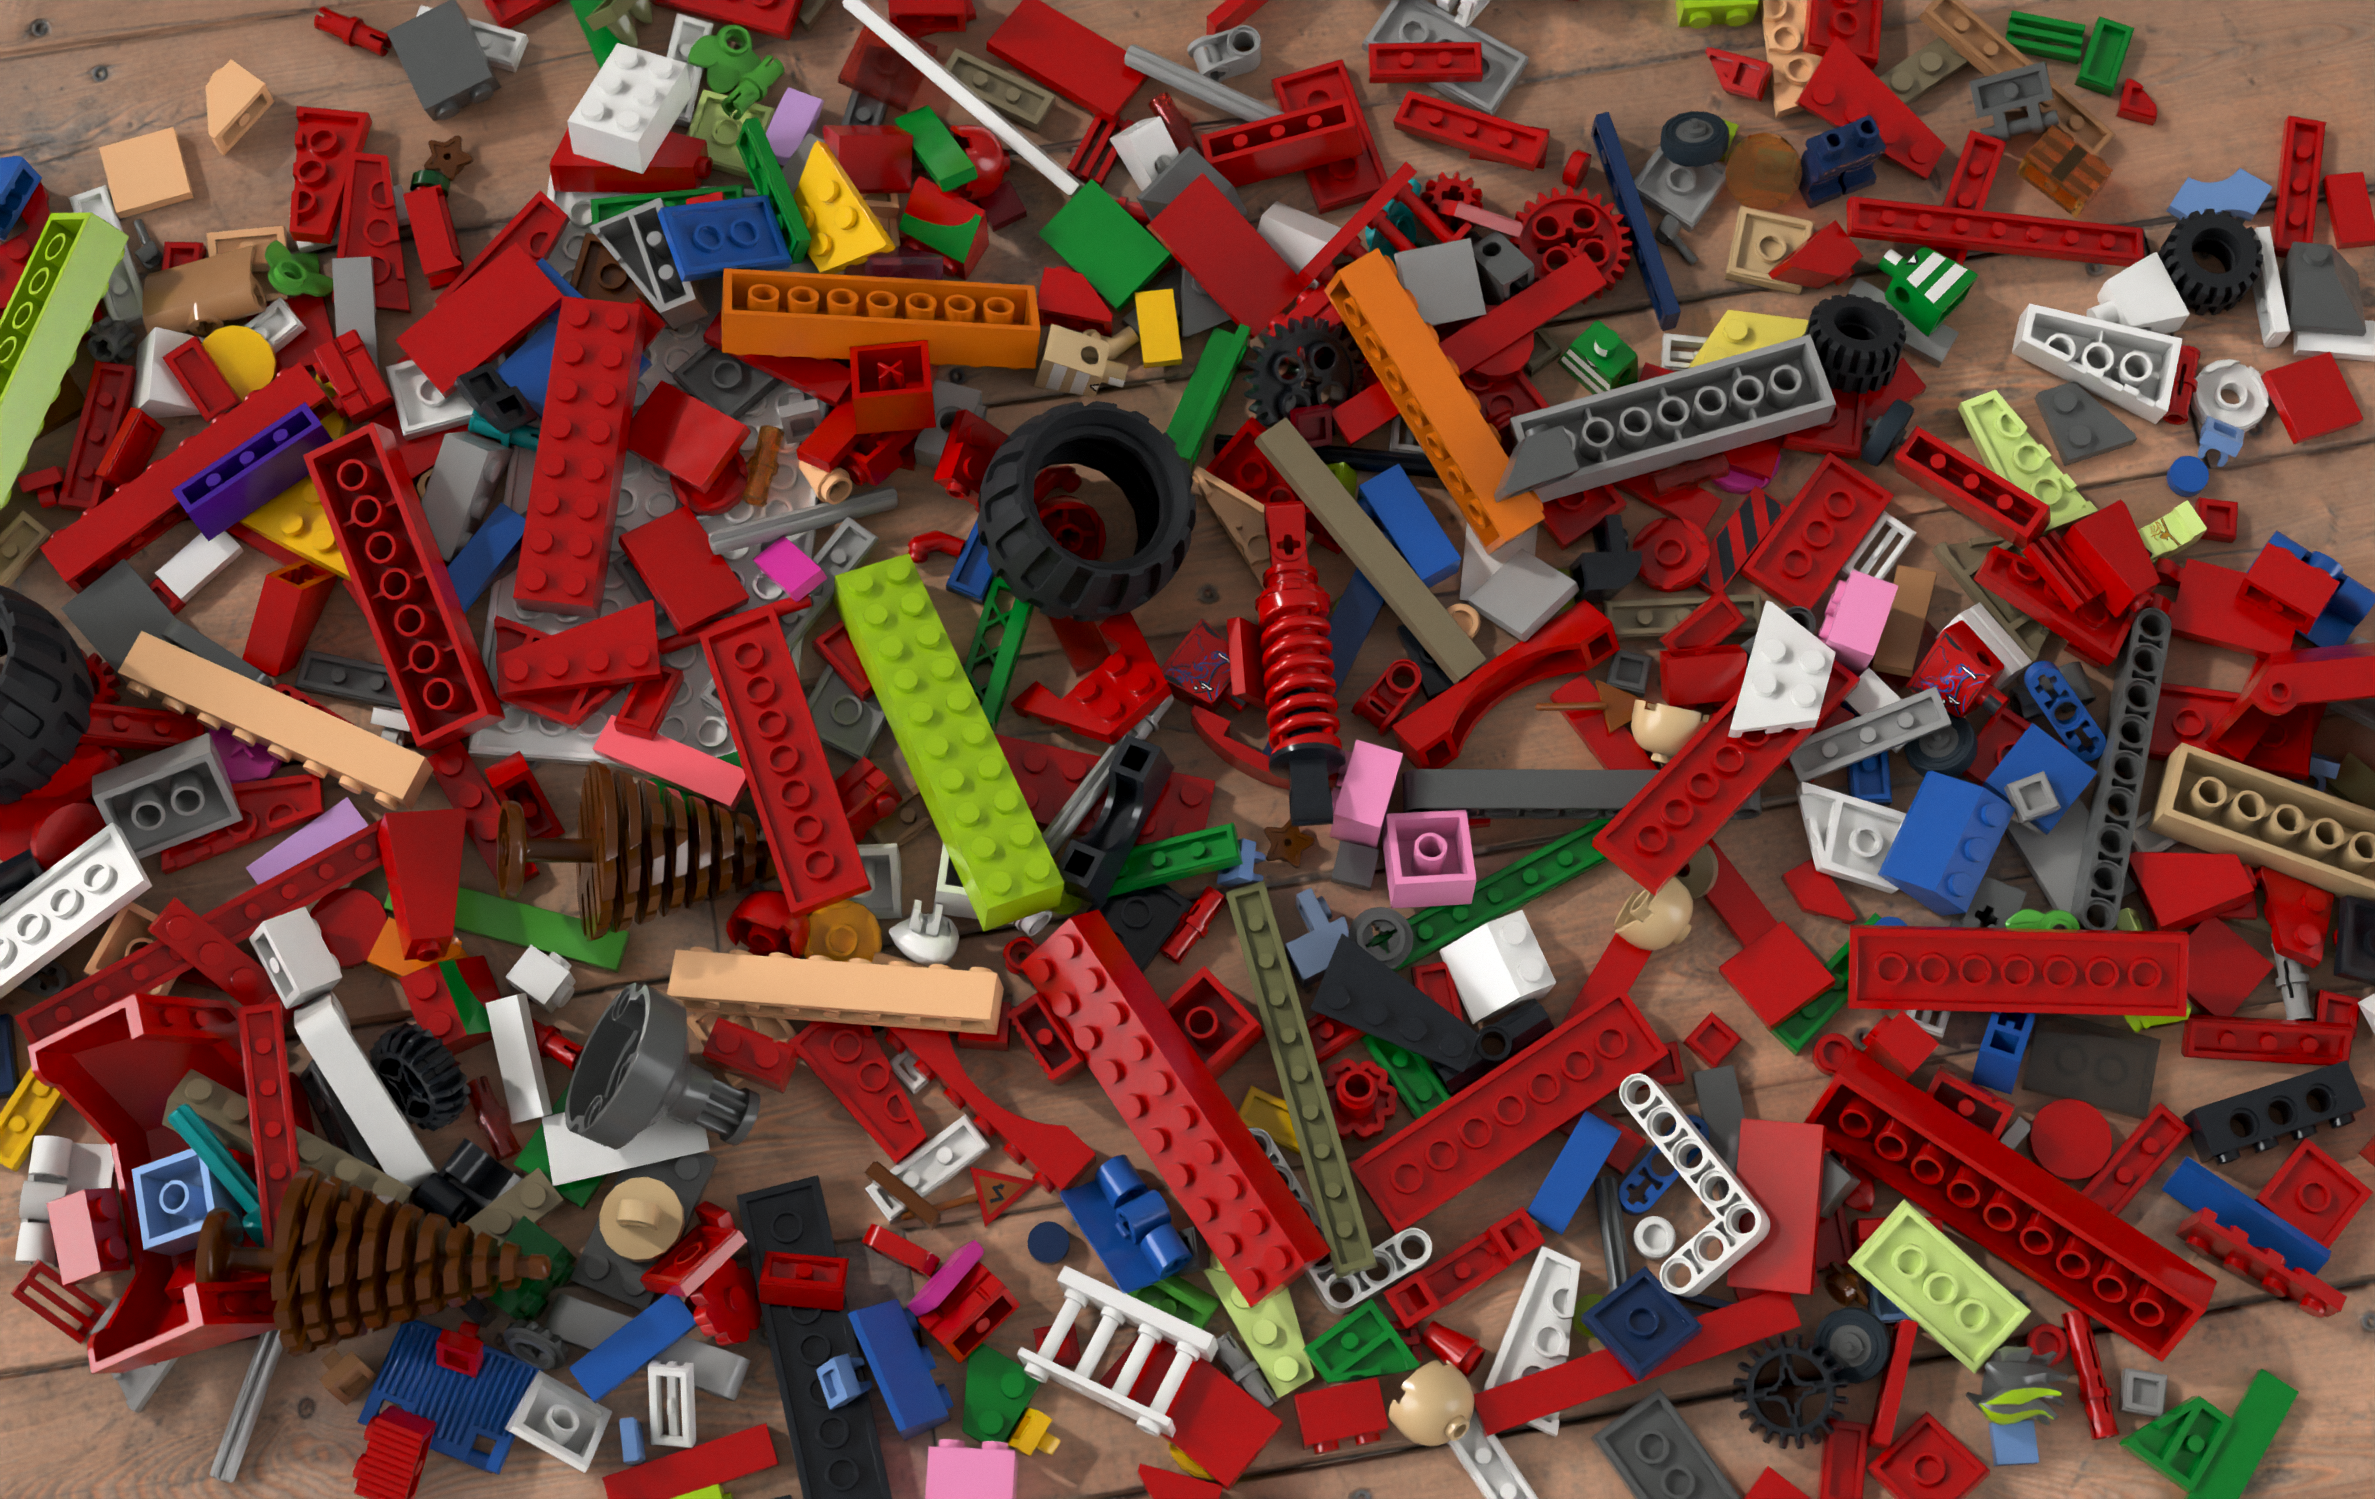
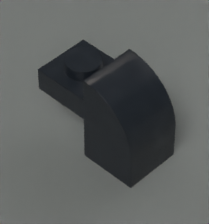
[1569,515,1642,604]

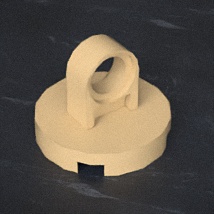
[599,1177,685,1263]

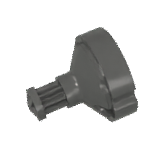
[565,983,761,1150]

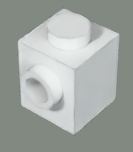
[506,945,576,1014]

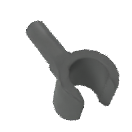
[1655,215,1699,265]
[133,219,163,271]

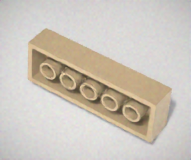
[2147,743,2375,902]

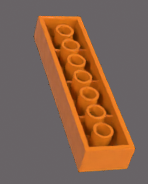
[1324,248,1545,555]
[721,268,1041,370]

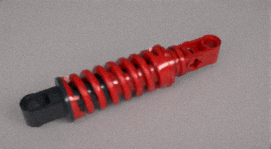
[1255,500,1346,827]

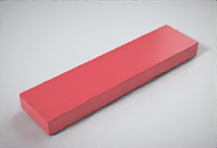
[592,715,748,811]

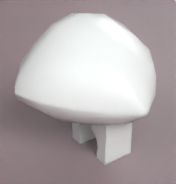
[889,899,959,967]

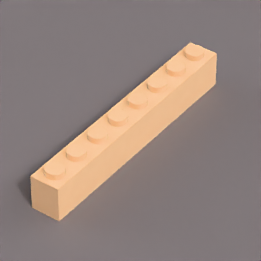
[118,631,434,811]
[667,947,1004,1035]

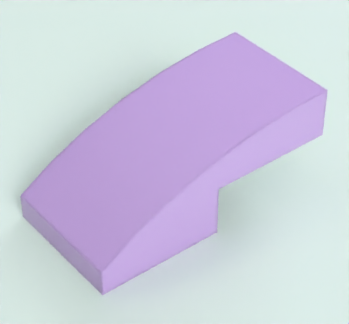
[765,87,824,166]

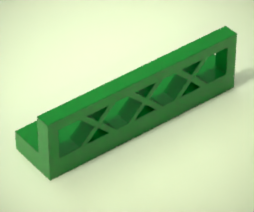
[1166,323,1251,474]
[964,577,1035,734]

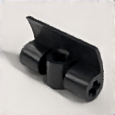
[413,1138,522,1228]

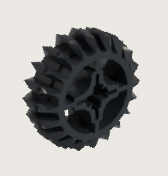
[370,1022,471,1132]
[1733,1333,1849,1449]

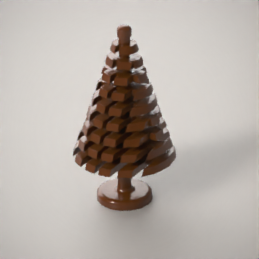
[496,761,777,941]
[196,1166,551,1357]

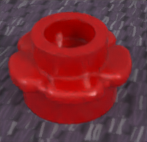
[1003,936,1040,976]

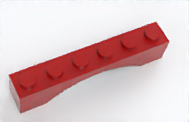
[1391,599,1620,769]
[883,1026,1096,1195]

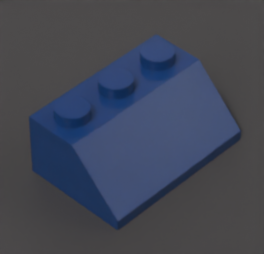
[1878,771,2016,916]
[847,1299,954,1441]

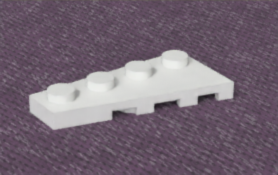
[1481,1246,1581,1437]

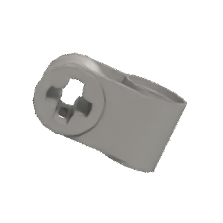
[1187,25,1261,83]

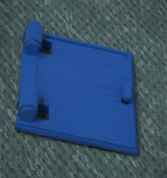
[357,1319,545,1475]

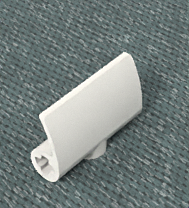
[15,1135,114,1268]

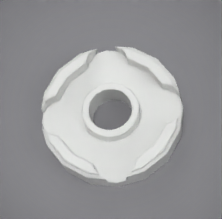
[2190,359,2270,433]

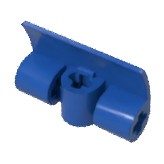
[2246,530,2375,647]
[1060,1154,1193,1294]

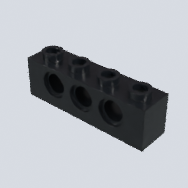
[2182,1060,2366,1166]

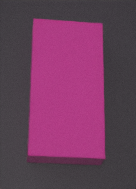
[753,535,827,602]
[907,1240,984,1317]

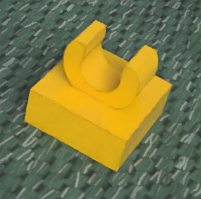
[1006,1408,1061,1456]

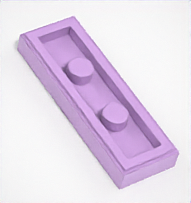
[246,797,368,885]

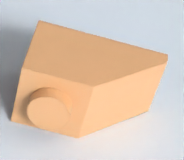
[206,59,274,155]

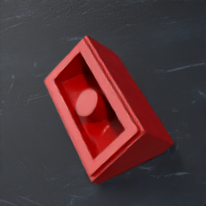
[759,1251,849,1311]

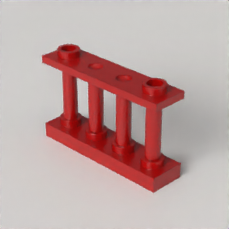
[1295,161,1472,288]

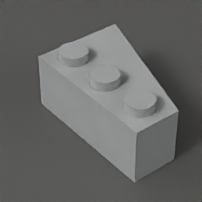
[589,198,709,330]
[421,431,515,562]

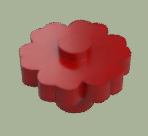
[1323,1058,1398,1142]
[684,1258,762,1346]

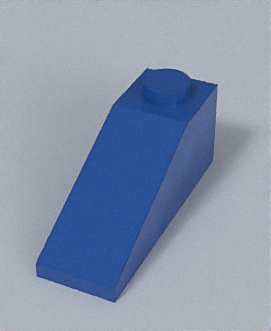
[1971,1012,2037,1095]

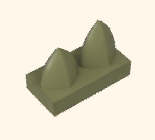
[585,0,652,48]

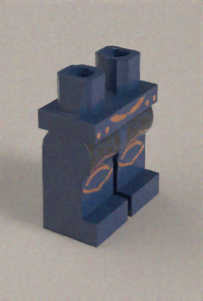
[1794,115,1886,209]

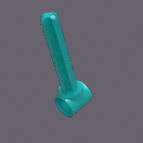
[168,1103,264,1247]

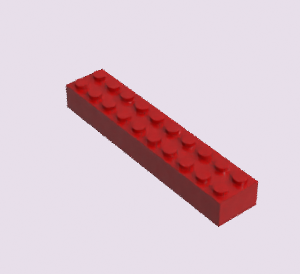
[1020,909,1331,1308]
[1803,1047,2217,1362]

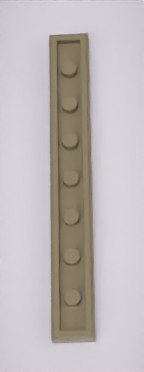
[1254,417,1487,684]

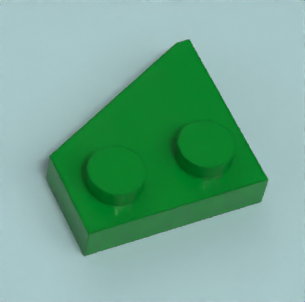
[1303,1299,1420,1385]
[962,1343,1042,1444]
[2119,1396,2234,1492]

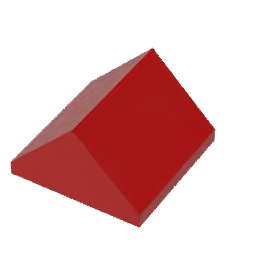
[822,125,913,194]

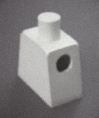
[1110,116,1179,192]
[2086,252,2190,334]

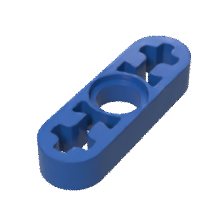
[2024,661,2107,761]
[1618,1115,1709,1216]

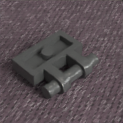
[1969,61,2060,142]

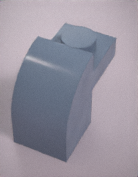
[1285,888,1348,989]

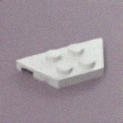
[1728,600,1836,738]
[1796,781,1907,894]

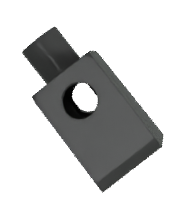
[1464,231,1534,305]

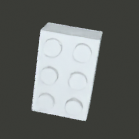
[567,43,691,174]

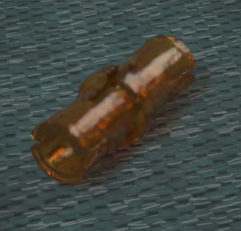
[742,425,784,507]

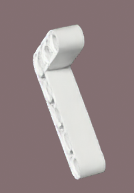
[294,990,438,1190]
[1619,1073,1770,1298]
[1249,1128,1432,1314]

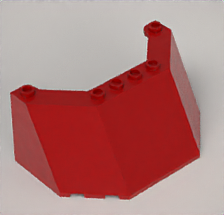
[2204,642,2375,763]
[28,993,315,1374]

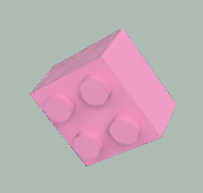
[1816,569,1898,677]
[1330,740,1403,849]
[1382,810,1477,909]
[925,1439,1019,1499]

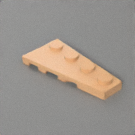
[1759,0,1822,118]

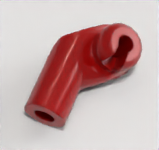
[1034,465,1082,505]
[908,530,966,564]

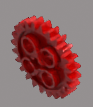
[1508,186,1632,305]

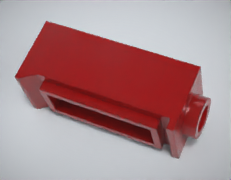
[403,184,465,291]

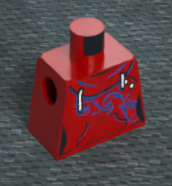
[1160,618,1250,713]
[1906,620,2010,718]

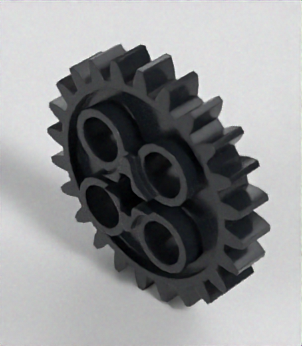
[1243,316,1367,436]

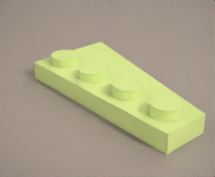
[1957,390,2098,537]
[1202,1244,1315,1399]

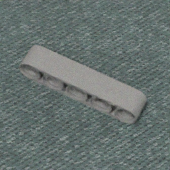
[545,1293,751,1402]

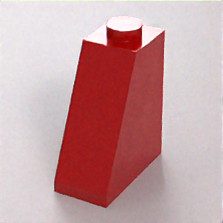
[2062,499,2161,618]
[242,559,338,677]
[2127,852,2257,932]

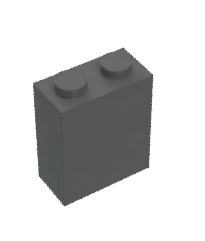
[387,0,501,121]

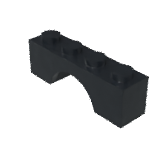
[1057,735,1174,907]

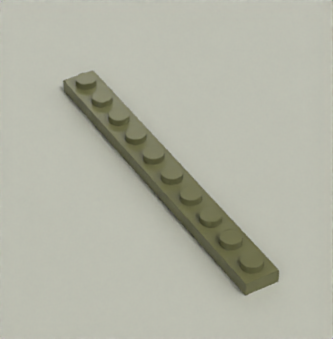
[1225,881,1378,1279]

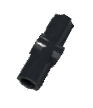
[1431,998,1554,1095]

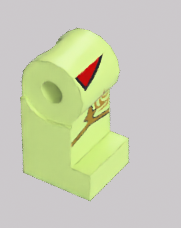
[2138,500,2207,565]

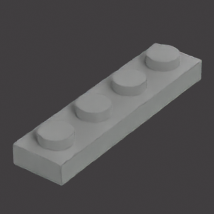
[1788,686,1951,784]

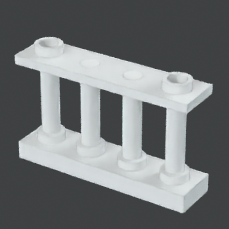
[1017,1266,1218,1437]

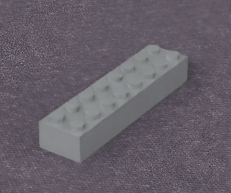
[1507,334,1836,502]

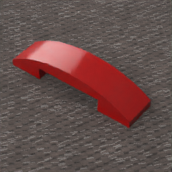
[1191,705,1339,791]
[1383,1206,1546,1330]

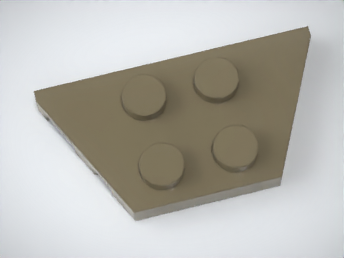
[1932,536,2050,667]

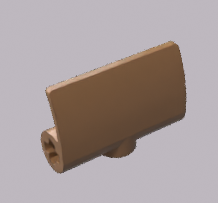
[142,246,266,336]

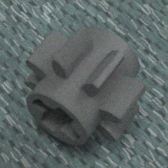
[85,315,137,364]

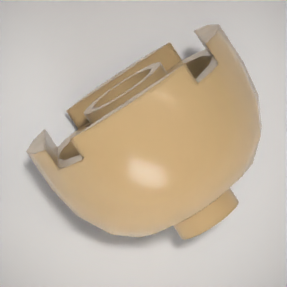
[1631,699,1713,764]
[1614,876,1693,951]
[1389,1360,1475,1447]

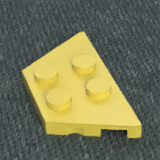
[1688,309,1809,368]

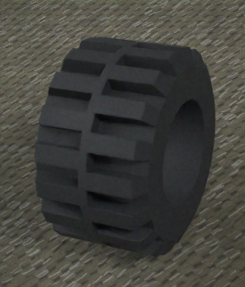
[2158,209,2264,316]
[1805,294,1906,394]

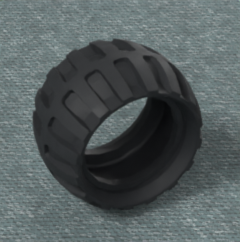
[977,401,1196,622]
[0,585,94,804]

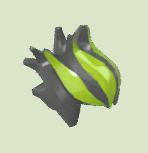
[1966,1345,2069,1426]

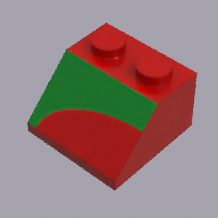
[898,175,989,281]
[399,955,502,1056]

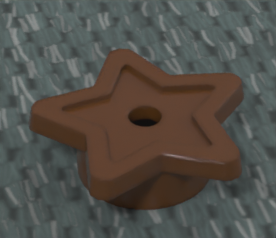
[424,135,473,181]
[1264,819,1315,868]
[1824,1261,1869,1307]

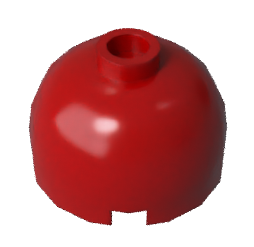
[950,125,1010,201]
[1036,495,1106,560]
[726,890,810,959]

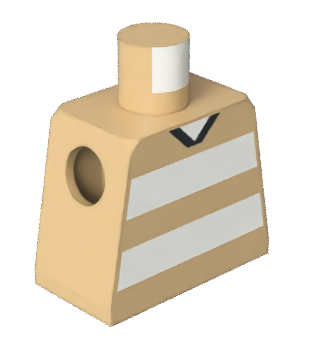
[1034,324,1128,397]

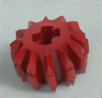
[1420,171,1484,232]

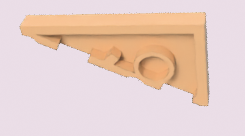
[1192,466,1314,590]

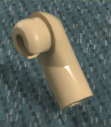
[1082,326,1140,360]

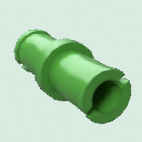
[721,55,785,120]

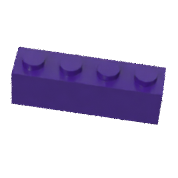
[171,402,333,542]

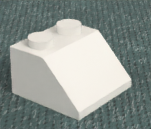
[1439,910,1556,1025]

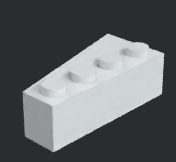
[2012,303,2183,424]

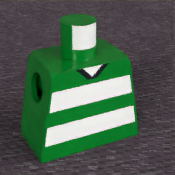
[1878,247,1978,337]
[1557,320,1638,395]

